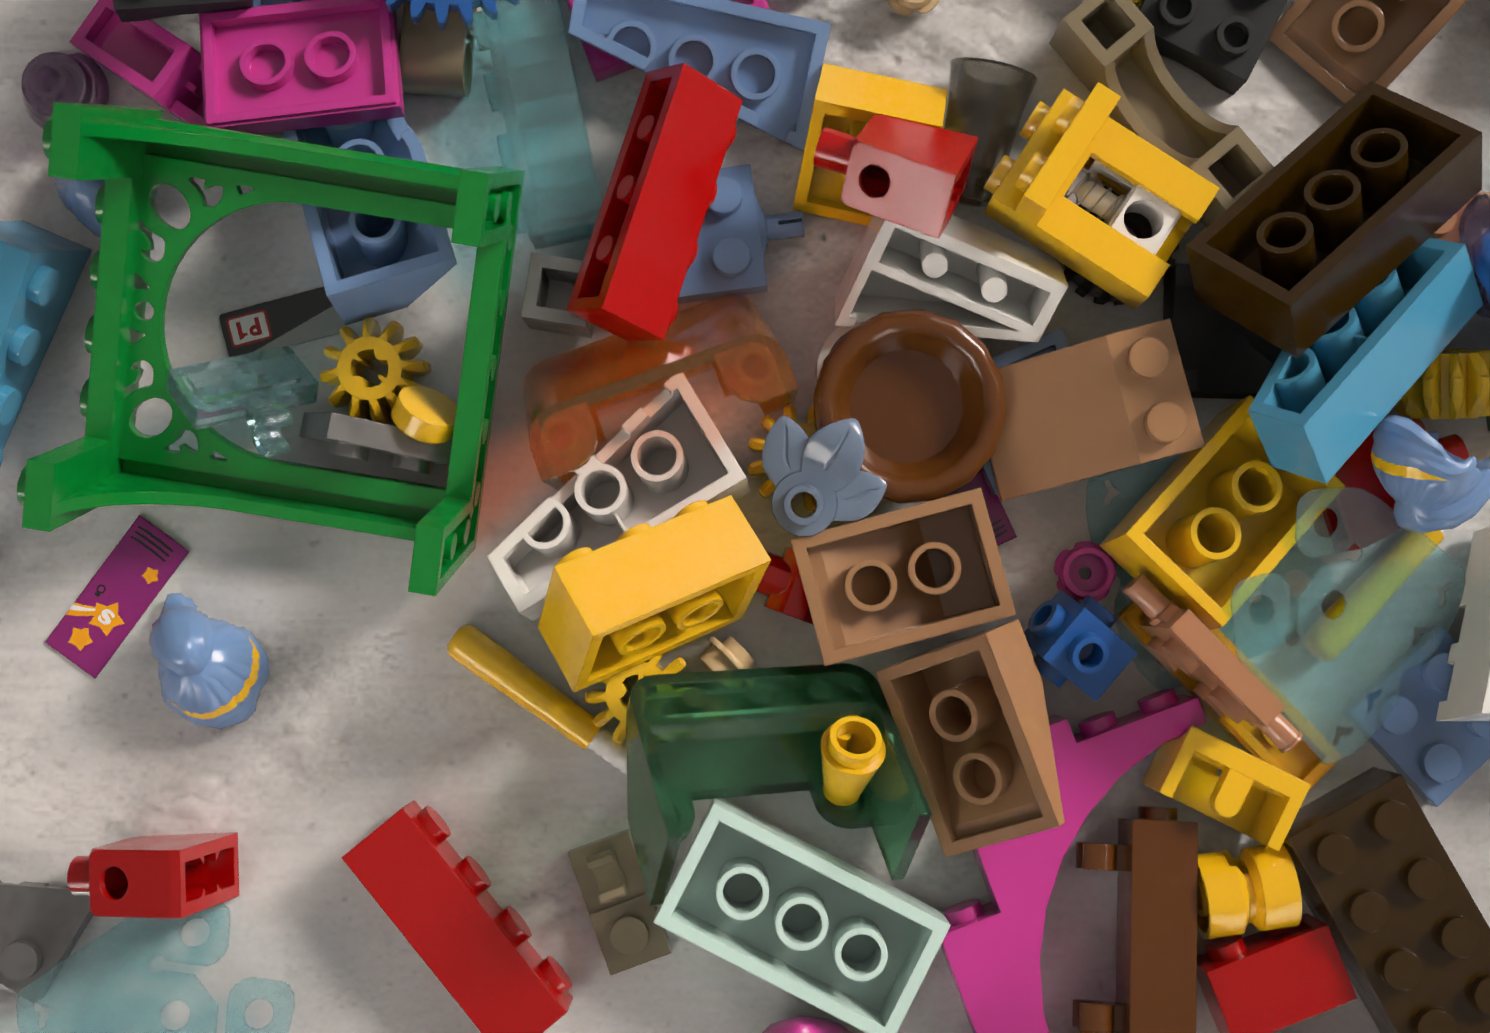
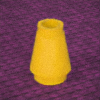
[821,716,886,806]

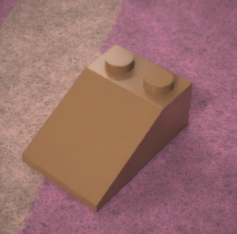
[1269,0,1468,104]
[989,318,1205,502]
[790,487,1016,666]
[876,619,1065,857]

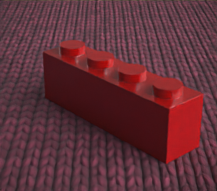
[566,63,743,342]
[341,800,573,1033]

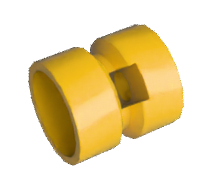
[1197,844,1302,939]

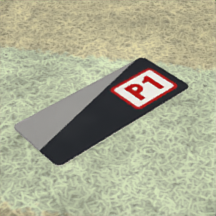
[219,287,346,362]

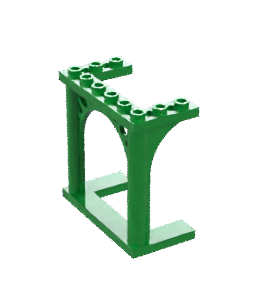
[17,102,525,596]

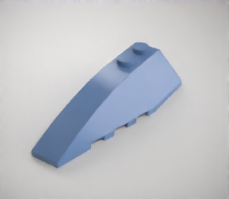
[253,0,457,325]

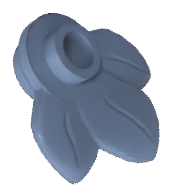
[762,415,887,537]

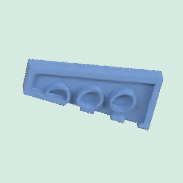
[568,0,831,151]

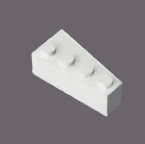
[487,368,751,621]

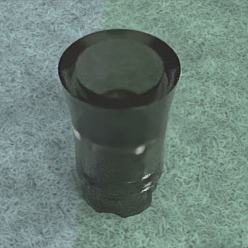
[944,57,1037,207]

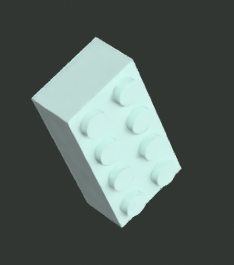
[653,795,951,1033]

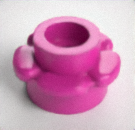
[1054,541,1117,602]

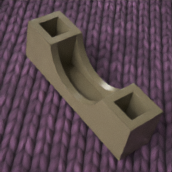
[1049,0,1274,228]

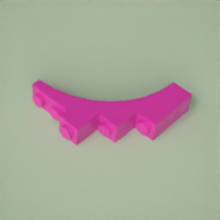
[941,687,1207,1033]

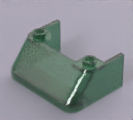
[626,663,932,906]

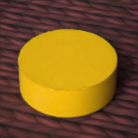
[391,385,457,444]

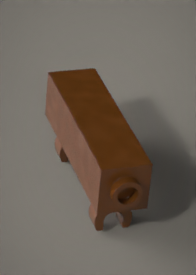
[1072,806,1198,1033]

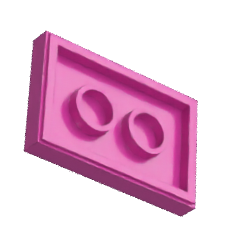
[199,0,405,134]

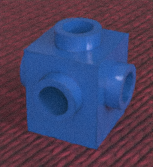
[1024,589,1138,702]

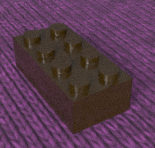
[1186,81,1482,358]
[1283,767,1490,1033]

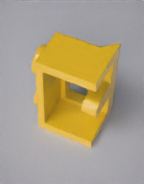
[1142,726,1311,851]

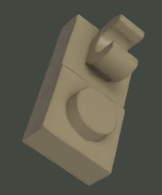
[568,829,672,975]

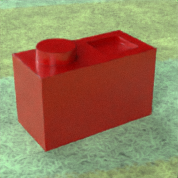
[1197,913,1358,1033]

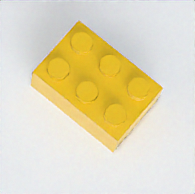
[1099,395,1345,630]
[538,495,771,693]

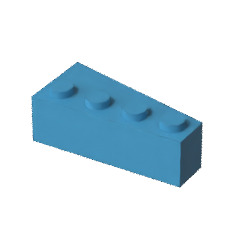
[0,220,92,467]
[1248,238,1483,484]

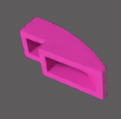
[69,0,204,126]

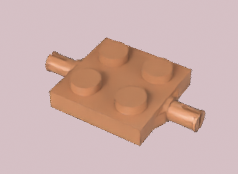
[1122,573,1303,753]

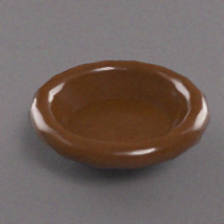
[813,309,1006,504]

